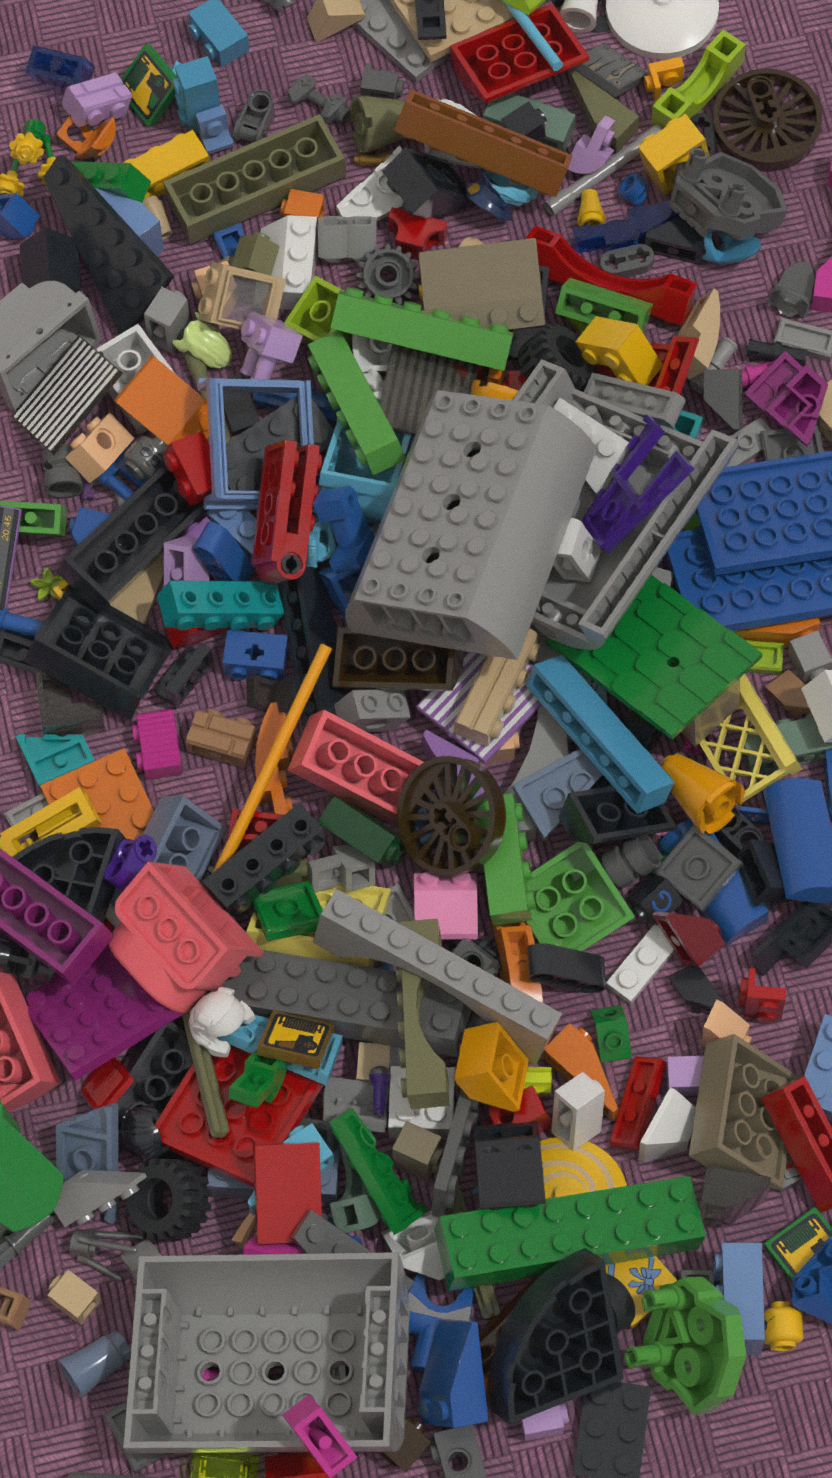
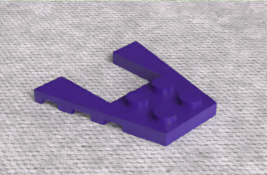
[581,414,695,553]

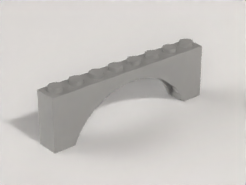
[313,889,562,1066]

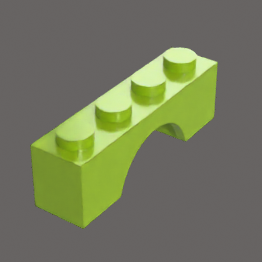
[651,29,746,129]

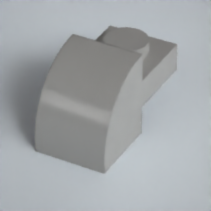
[308,845,375,893]

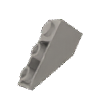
[54,1170,147,1227]

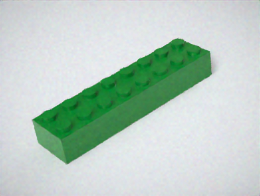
[434,1176,706,1291]

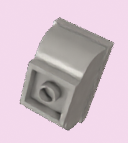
[0,281,102,413]

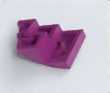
[744,351,828,447]

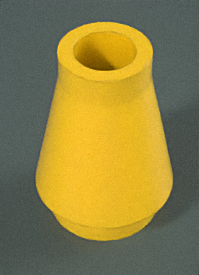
[577,189,606,233]

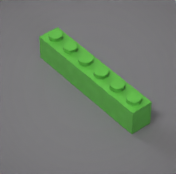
[330,287,513,371]
[307,331,406,475]

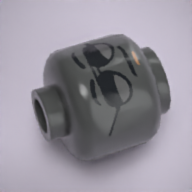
[124,436,168,480]

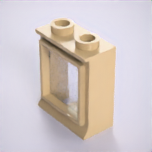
[198,262,286,329]

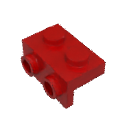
[738,968,786,1023]

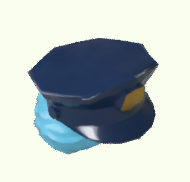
[466,169,539,221]

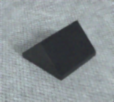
[20,227,82,293]

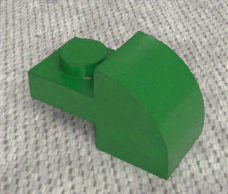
[228,1049,288,1108]

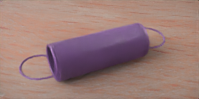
[81,477,96,509]

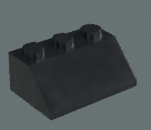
[558,786,676,844]

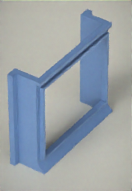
[197,378,316,510]

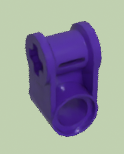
[104,835,157,892]

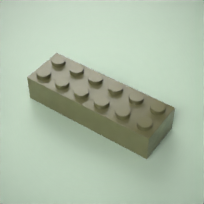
[163,114,346,244]

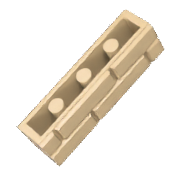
[454,628,541,746]

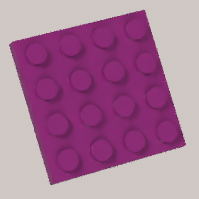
[24,944,184,1081]

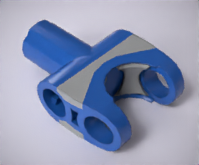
[408,1273,474,1374]

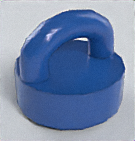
[619,172,648,206]

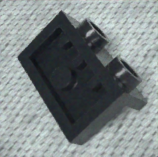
[154,642,214,709]

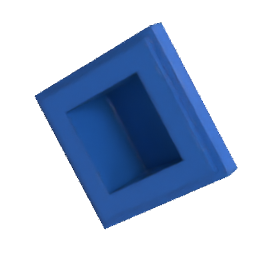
[212,223,245,259]

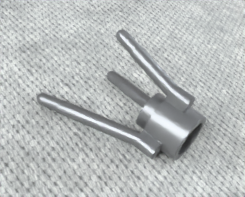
[69,1228,144,1282]

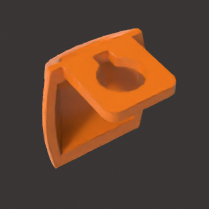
[56,115,116,159]

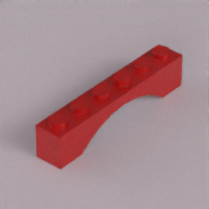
[525,226,698,326]

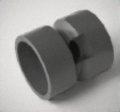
[42,444,83,498]
[602,835,662,888]

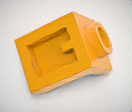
[644,57,684,102]

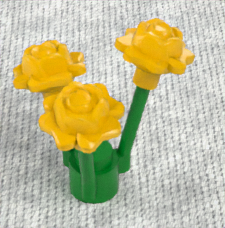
[0,119,56,197]

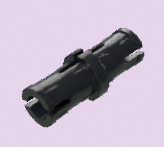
[746,339,808,367]

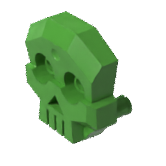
[624,1277,747,1415]

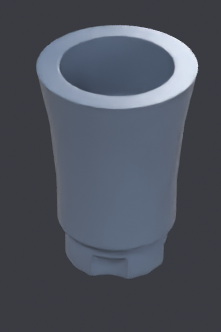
[57,1330,131,1399]

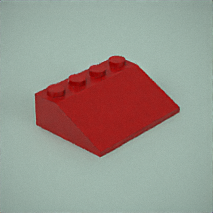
[450,4,590,103]

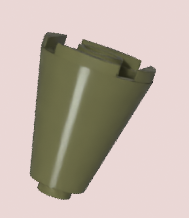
[350,95,406,153]

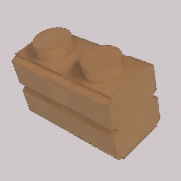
[186,709,257,768]

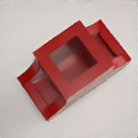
[388,207,447,261]

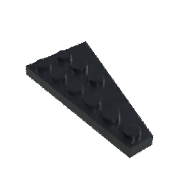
[43,155,174,335]

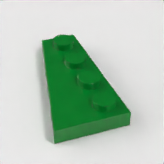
[329,1107,429,1235]

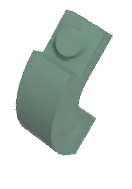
[330,1124,381,1233]

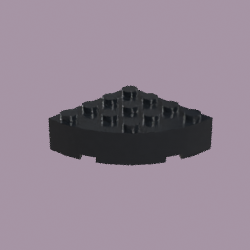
[0,827,126,940]
[489,1248,624,1424]

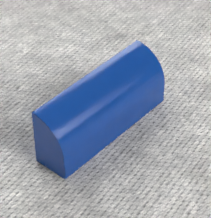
[763,778,832,904]
[657,818,769,947]

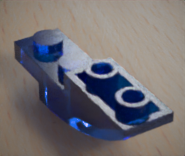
[572,199,680,253]

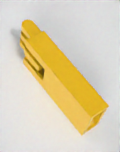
[0,787,102,857]

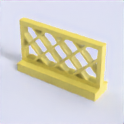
[699,674,803,806]

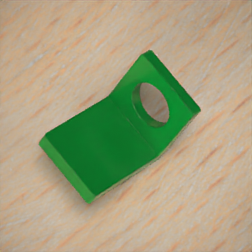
[590,1005,632,1063]

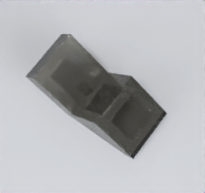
[246,674,297,713]

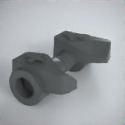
[287,74,350,124]

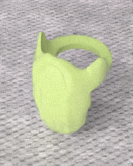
[172,312,232,369]

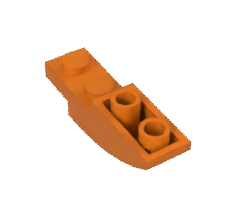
[255,702,294,815]
[489,915,543,1003]

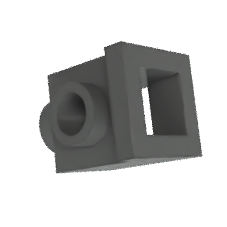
[360,63,404,99]

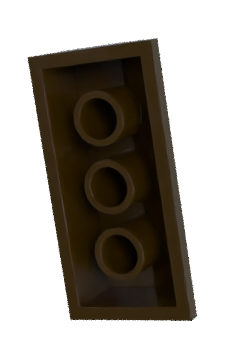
[332,627,464,691]

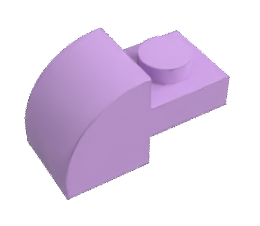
[568,115,615,174]

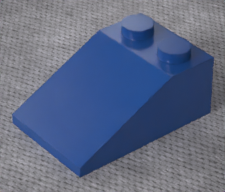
[418,1319,488,1428]

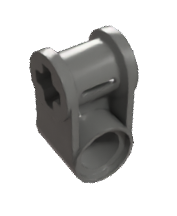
[233,89,275,143]

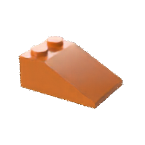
[114,355,225,447]

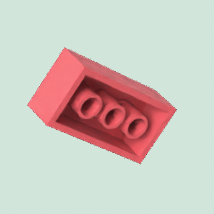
[288,710,423,825]

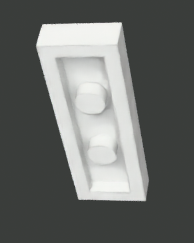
[606,925,675,1005]

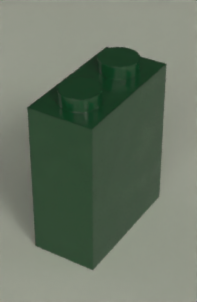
[318,796,407,867]

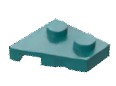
[15,734,95,789]

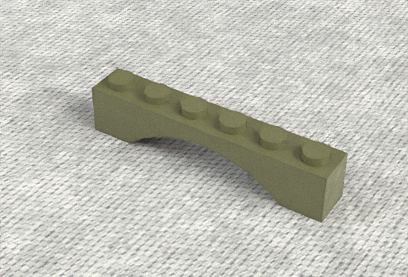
[396,918,450,1109]

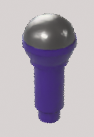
[369,1065,391,1115]

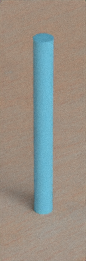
[502,1,563,71]

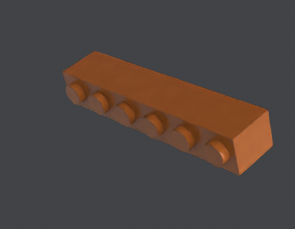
[394,89,573,197]

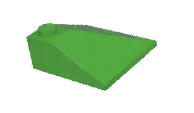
[526,842,635,951]

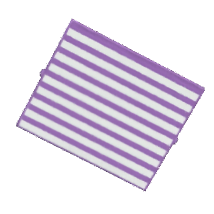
[416,652,542,765]

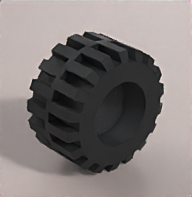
[518,323,597,392]
[123,1159,212,1240]

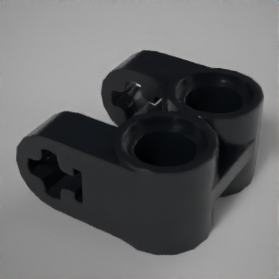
[0,937,54,983]

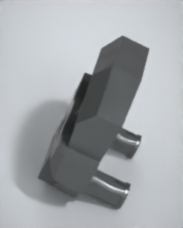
[669,148,788,241]

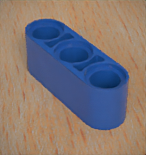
[193,522,255,581]

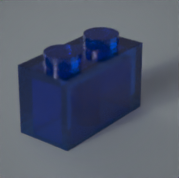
[25,45,95,88]

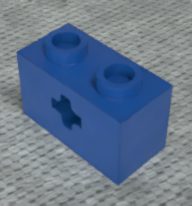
[222,630,289,683]

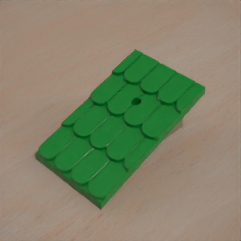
[544,575,762,746]

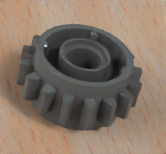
[356,244,420,305]

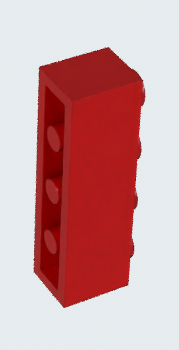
[761,1076,832,1213]

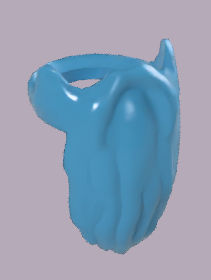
[702,231,761,265]

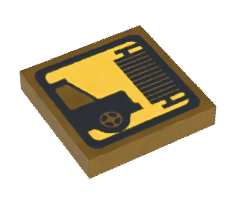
[257,1010,335,1069]

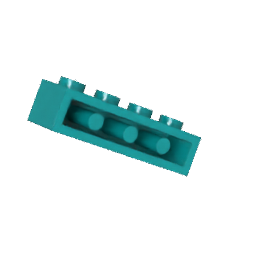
[157,581,284,630]

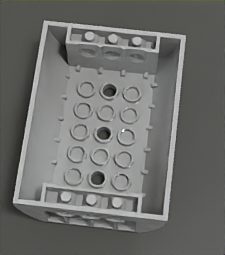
[345,390,597,660]
[123,1252,410,1453]

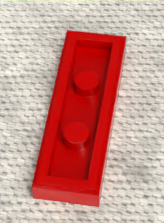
[609,1056,667,1151]

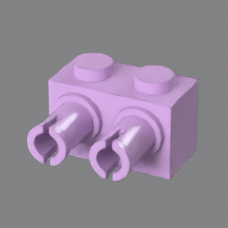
[240,311,303,380]

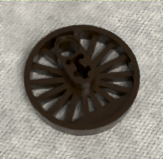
[713,68,822,172]
[397,756,506,876]

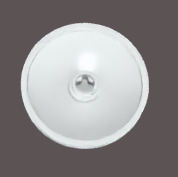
[606,0,719,59]

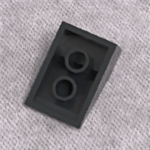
[382,147,476,218]

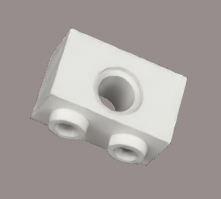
[553,518,601,583]

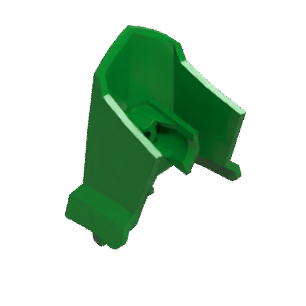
[0,1101,64,1239]

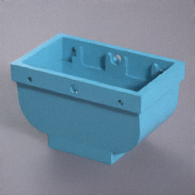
[319,410,417,523]

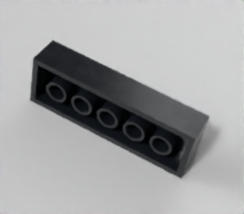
[56,464,208,614]

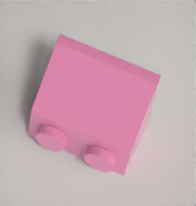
[414,872,478,939]

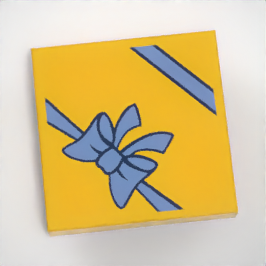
[605,1256,677,1329]

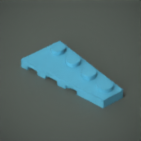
[217,1015,343,1086]

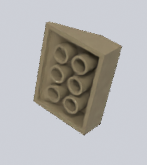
[419,238,546,331]
[689,1034,798,1190]

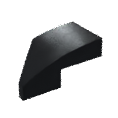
[669,966,722,1014]

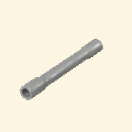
[543,124,663,216]

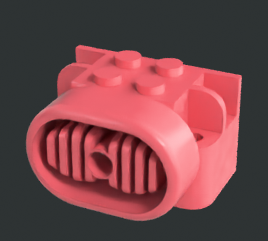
[108,861,264,1013]

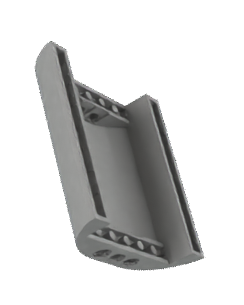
[426,359,739,650]

